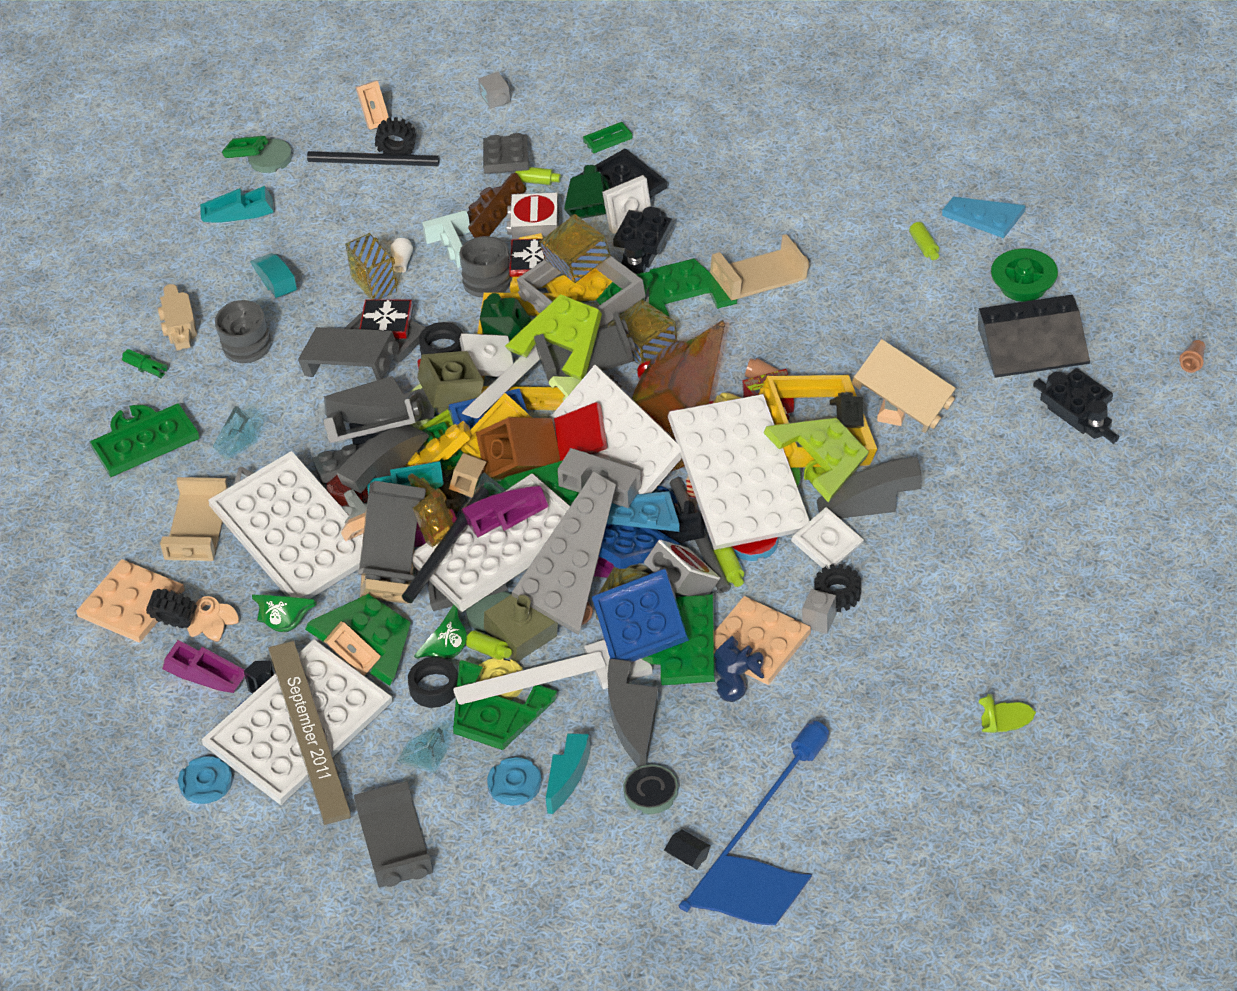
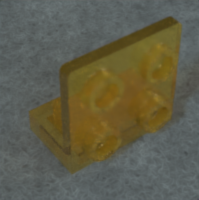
[408,473,453,548]

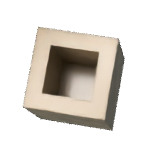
[449,453,486,497]

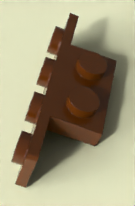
[467,173,527,238]

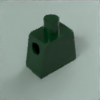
[564,165,610,220]
[480,293,532,341]

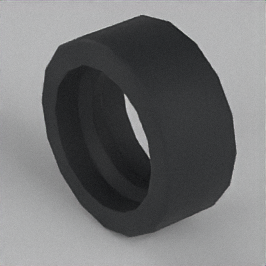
[419,322,463,356]
[408,657,458,708]

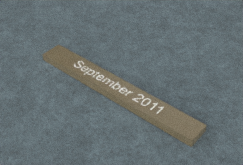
[268,641,351,825]

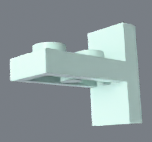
[422,210,470,268]

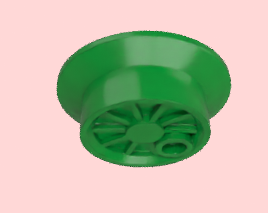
[991,248,1058,302]

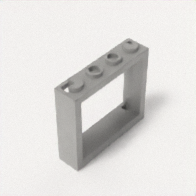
[517,234,645,330]

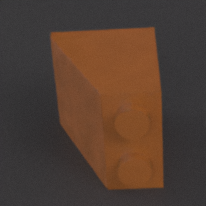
[476,417,560,480]

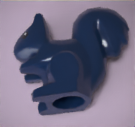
[714,636,764,702]

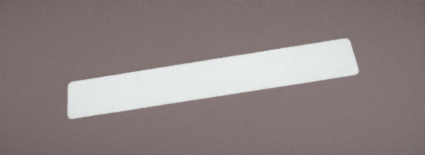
[462,344,548,418]
[453,651,606,704]

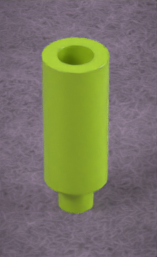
[515,167,561,185]
[909,222,939,261]
[713,546,744,587]
[466,630,512,660]

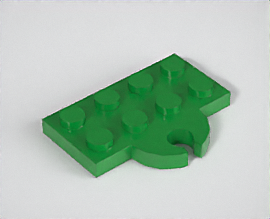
[90,403,200,478]
[641,594,715,686]

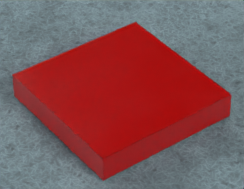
[554,402,607,461]

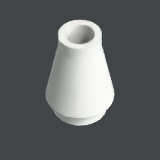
[390,238,413,272]

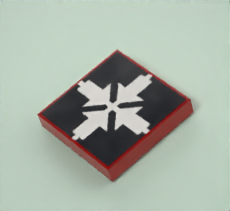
[509,238,558,277]
[359,299,413,339]

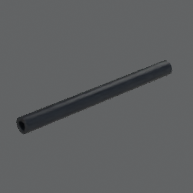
[307,151,440,167]
[402,487,490,603]

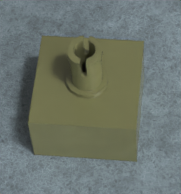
[417,351,484,414]
[484,594,558,662]

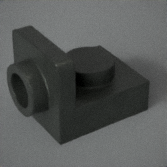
[829,392,864,429]

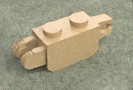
[157,284,197,350]

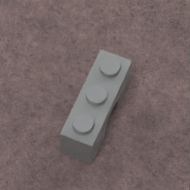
[558,448,641,508]

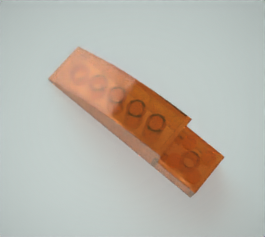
[632,320,725,472]

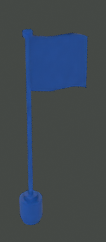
[678,721,829,925]

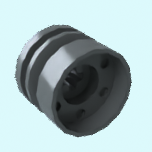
[459,236,511,298]
[215,300,271,363]

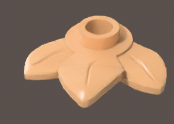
[187,596,239,642]

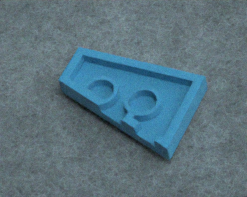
[942,197,1026,238]
[606,491,679,532]

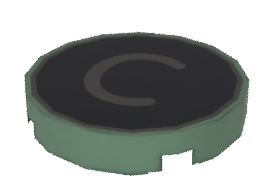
[623,765,678,814]

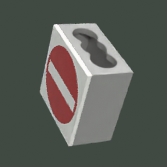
[507,193,559,239]
[644,540,720,596]

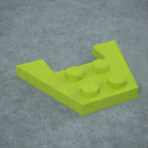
[505,294,602,381]
[763,418,869,502]

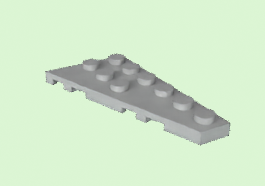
[512,472,616,635]

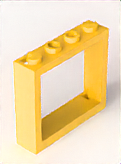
[759,375,877,468]

